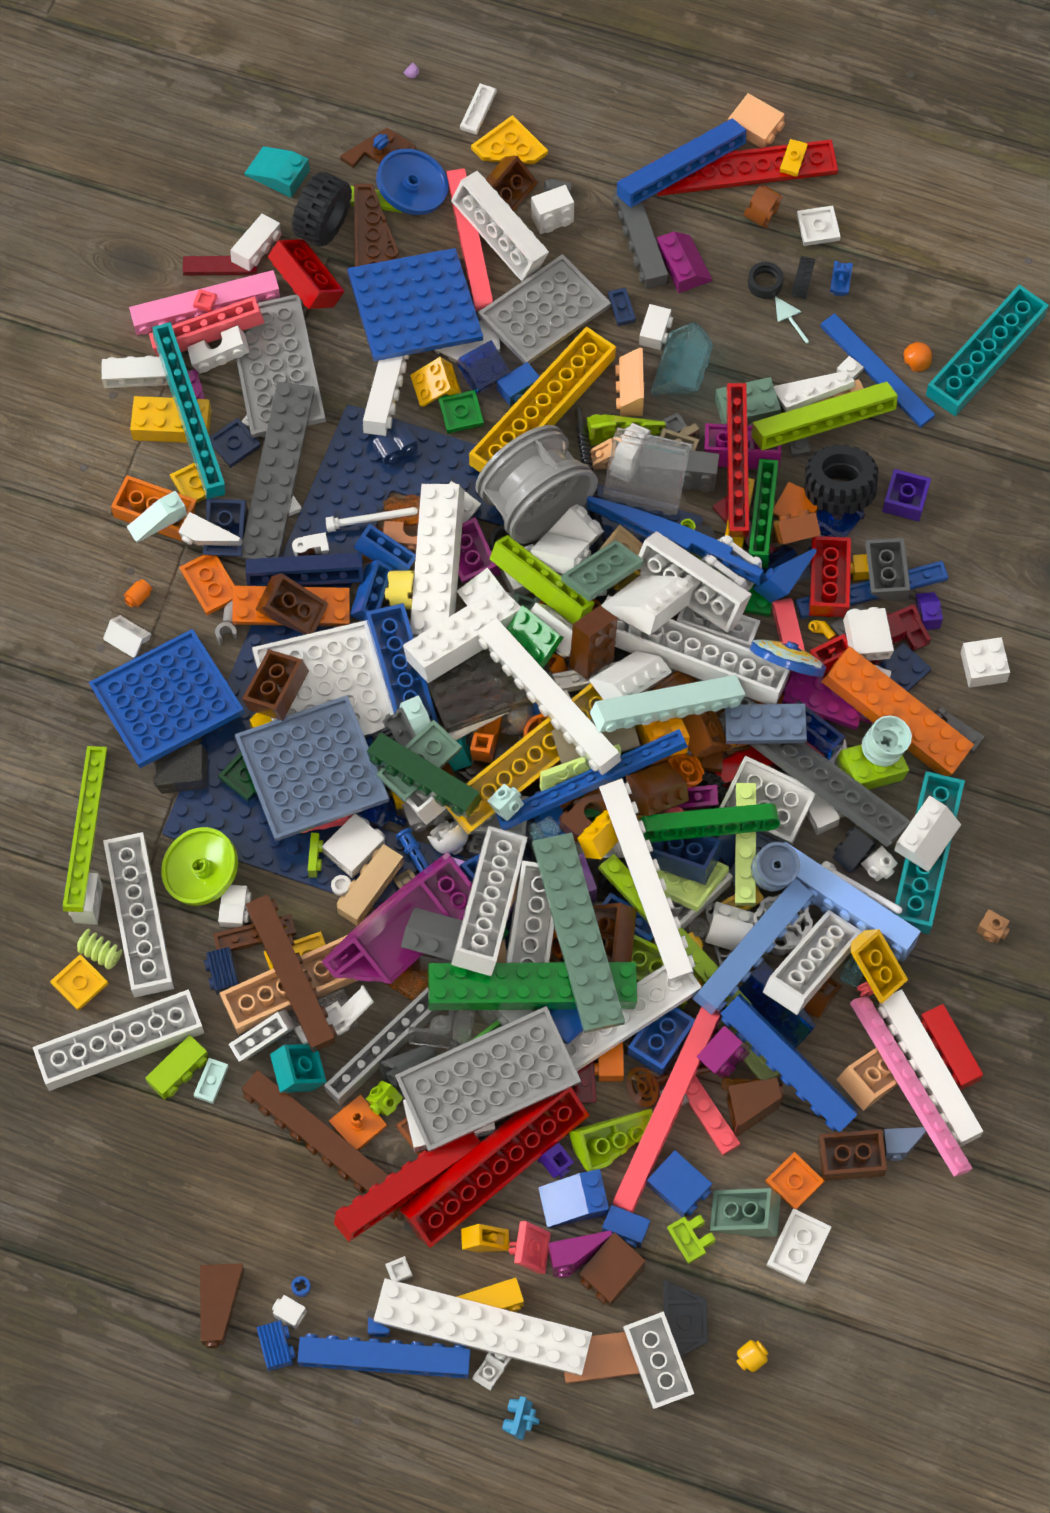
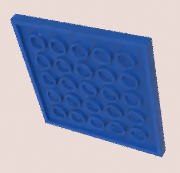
[347,248,483,361]
[89,629,245,768]

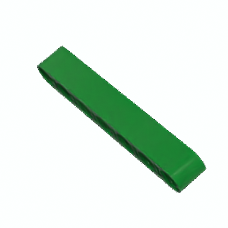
[639,803,780,842]

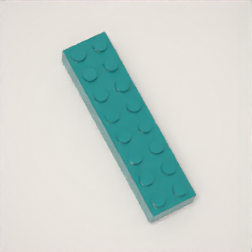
[925,284,1049,417]
[893,771,965,935]

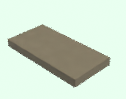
[551,719,640,764]

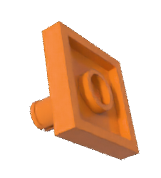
[329,1094,387,1151]

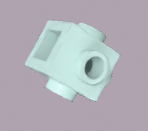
[487,784,524,821]

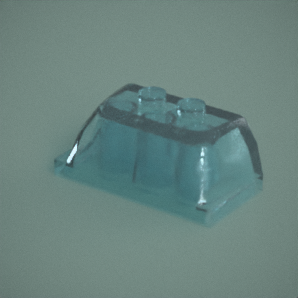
[650,322,713,396]

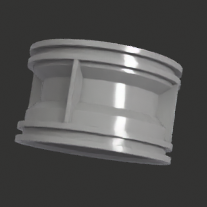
[475,425,598,544]

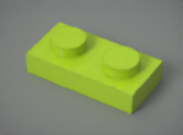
[308,833,324,878]

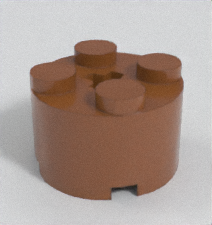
[743,184,783,228]

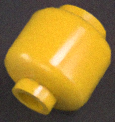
[737,1340,769,1372]

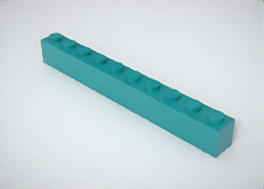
[152,322,225,499]

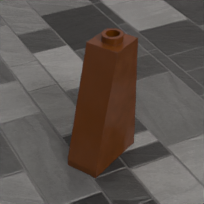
[200,1263,244,1348]

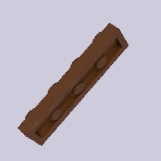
[213,914,297,951]

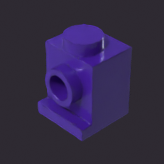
[537,1143,574,1178]

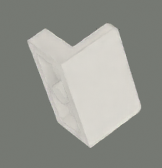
[103,615,151,658]

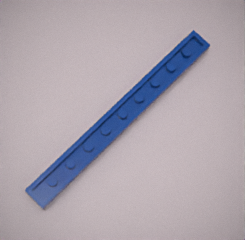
[496,729,688,830]

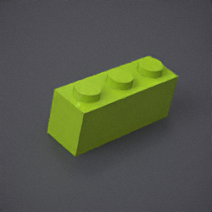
[145,1035,209,1100]

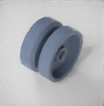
[751,842,800,891]

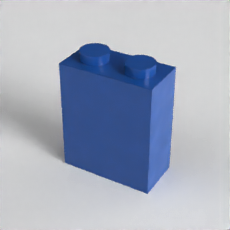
[646,1151,712,1218]

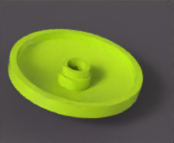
[161,827,238,906]

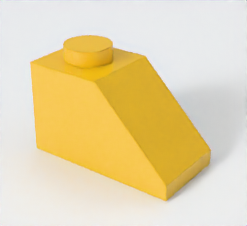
[461,1224,510,1252]

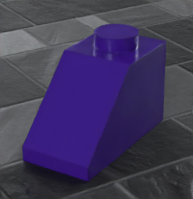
[915,592,943,630]

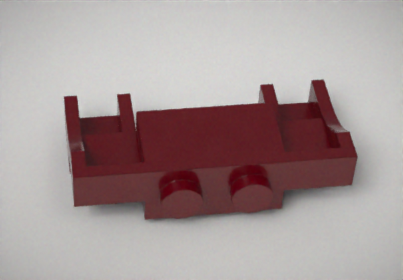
[845,604,931,666]

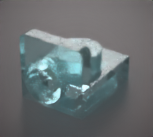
[529,815,562,841]
[840,955,864,988]

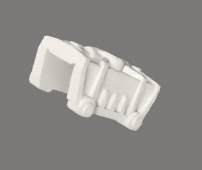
[701,535,762,592]

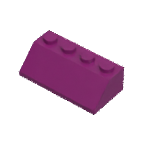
[704,423,781,470]

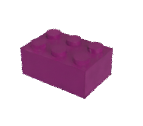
[696,1026,751,1078]

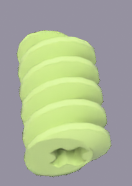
[77,929,123,969]

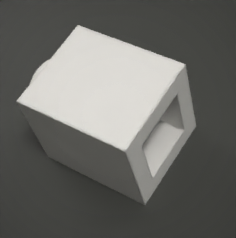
[272,1295,307,1330]

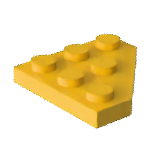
[471,115,548,164]

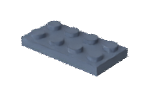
[725,704,807,744]

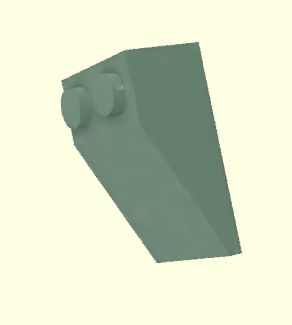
[710,1188,781,1237]

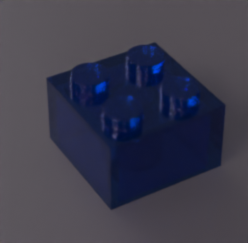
[456,340,510,394]

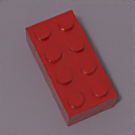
[268,239,345,309]
[809,536,851,617]

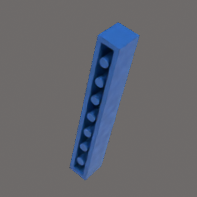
[617,118,746,208]
[297,1334,471,1379]

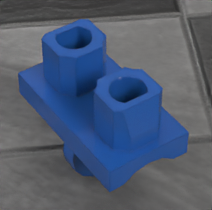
[830,261,853,297]

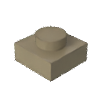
[679,423,699,439]

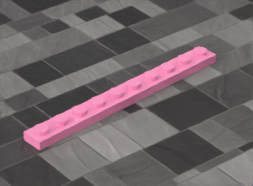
[850,996,973,1177]

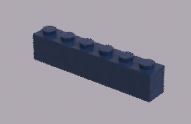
[246,552,363,586]

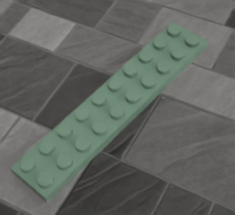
[532,833,625,1033]

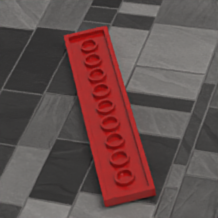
[652,139,838,196]

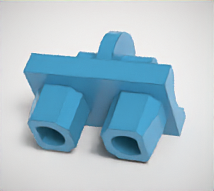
[502,1396,540,1440]

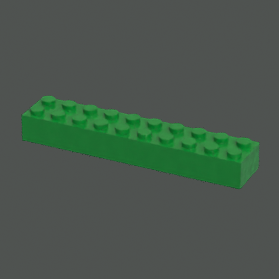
[428,962,638,1010]

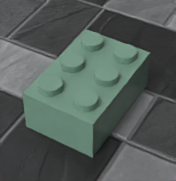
[715,377,781,425]

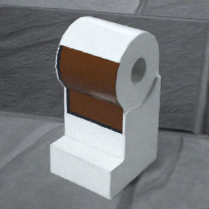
[292,532,330,556]

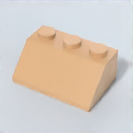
[615,348,644,416]

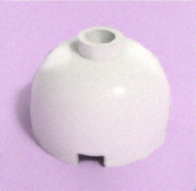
[427,818,469,855]

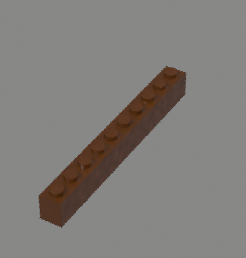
[241,1070,412,1222]

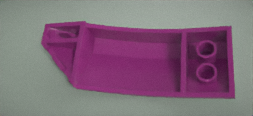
[322,852,472,984]

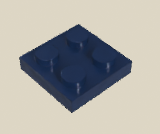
[209,418,261,468]
[878,643,932,692]

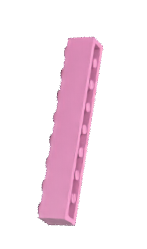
[129,270,280,335]

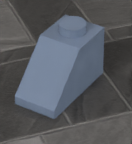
[883,1127,926,1161]

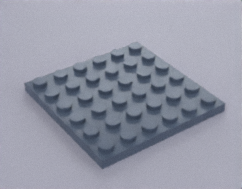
[235,695,389,842]

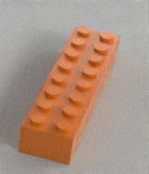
[821,646,974,777]

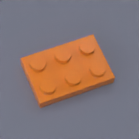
[179,555,235,615]

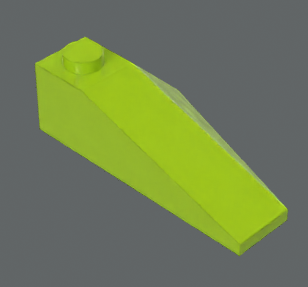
[569,1109,653,1172]

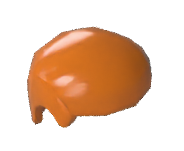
[903,342,932,372]

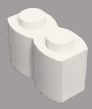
[218,885,252,928]

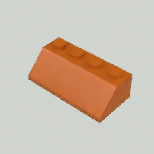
[111,475,197,542]

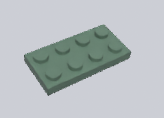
[561,540,644,601]
[376,720,462,803]

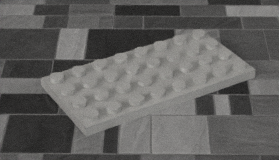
[236,294,326,438]
[395,1006,581,1152]

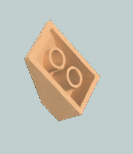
[836,1048,898,1111]

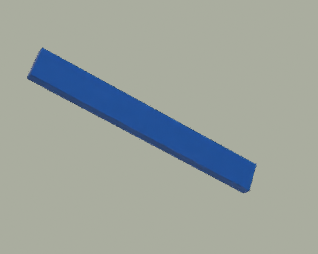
[820,313,935,428]
[795,561,949,619]

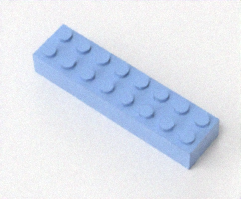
[774,842,921,963]

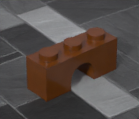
[559,788,607,843]

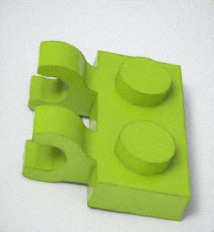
[667,1214,716,1264]

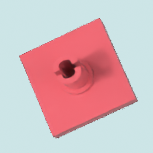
[509,1221,551,1274]

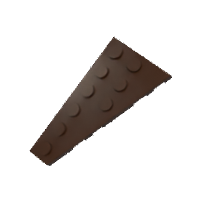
[354,184,400,267]

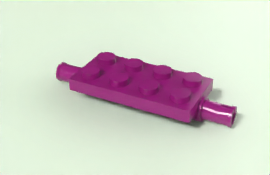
[782,671,874,730]

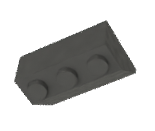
[865,538,910,601]
[401,907,463,961]

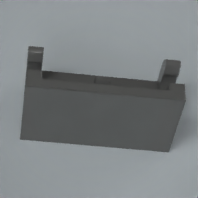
[382,708,416,747]

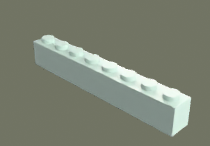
[590,675,745,732]

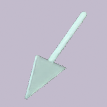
[775,296,809,343]

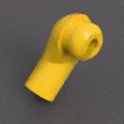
[808,620,837,641]

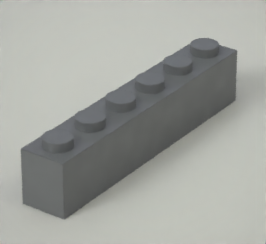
[612,188,668,289]

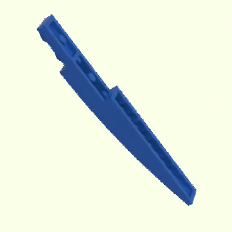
[587,496,763,586]

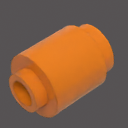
[124,579,152,608]

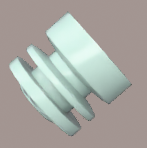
[862,715,912,767]

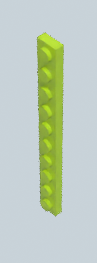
[63,746,107,912]
[598,854,752,1008]

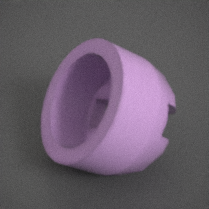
[403,63,419,79]

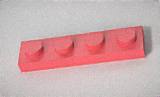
[687,1075,740,1156]

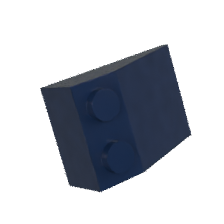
[203,499,248,557]

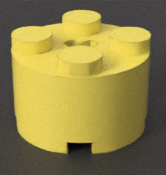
[385,571,415,610]

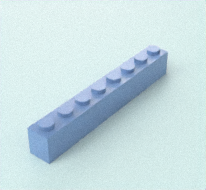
[692,878,813,1014]

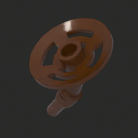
[626,1065,710,1107]

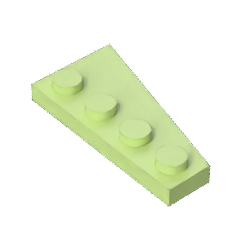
[540,744,621,791]

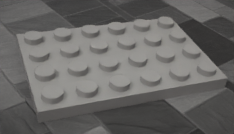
[478,254,611,364]

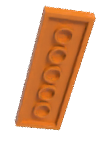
[232,586,350,627]

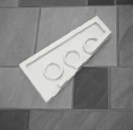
[774,371,855,412]

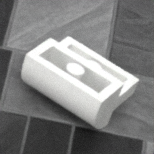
[705,901,754,950]

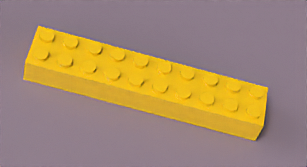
[469,327,616,472]
[445,683,603,835]

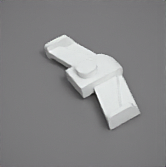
[294,985,374,1044]

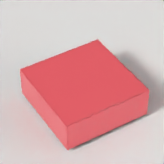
[193,289,217,312]

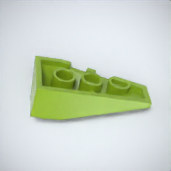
[587,414,666,446]

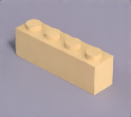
[337,844,404,926]

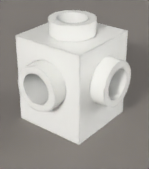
[861,846,898,881]

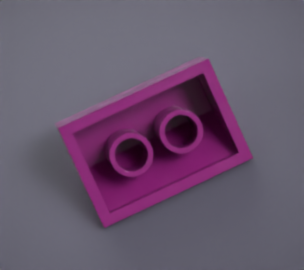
[657,231,712,293]
[458,517,501,583]

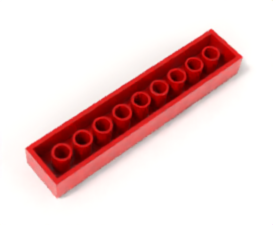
[400,1087,590,1248]

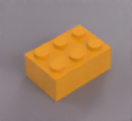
[635,717,690,756]

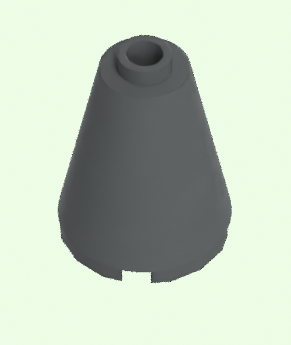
[379,1045,437,1097]

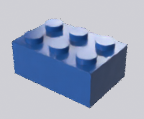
[627,1008,695,1076]

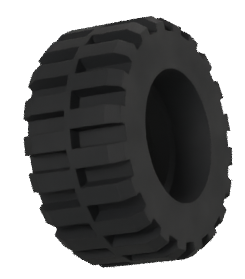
[292,172,352,247]
[804,444,879,515]

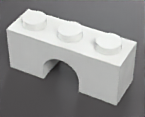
[187,325,250,374]

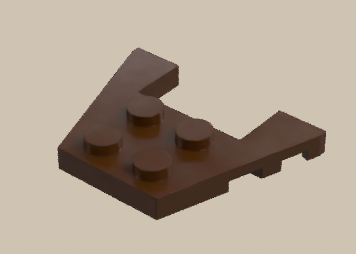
[340,128,416,169]

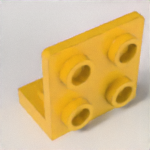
[410,357,462,407]

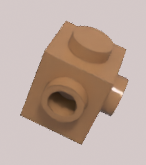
[976,909,1010,944]

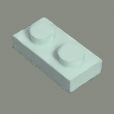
[194,1058,229,1104]

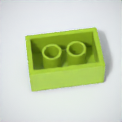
[835,745,910,790]

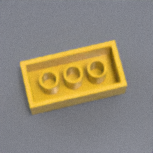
[130,396,212,443]

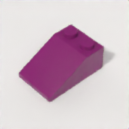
[548,1230,612,1279]

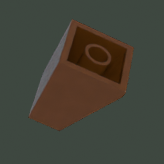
[726,1077,784,1137]
[579,1232,646,1306]

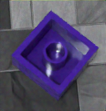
[882,469,931,521]

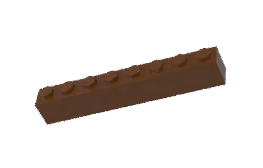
[245,894,337,1053]

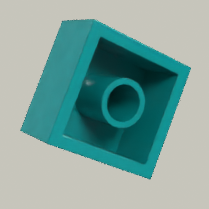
[270,1044,327,1093]

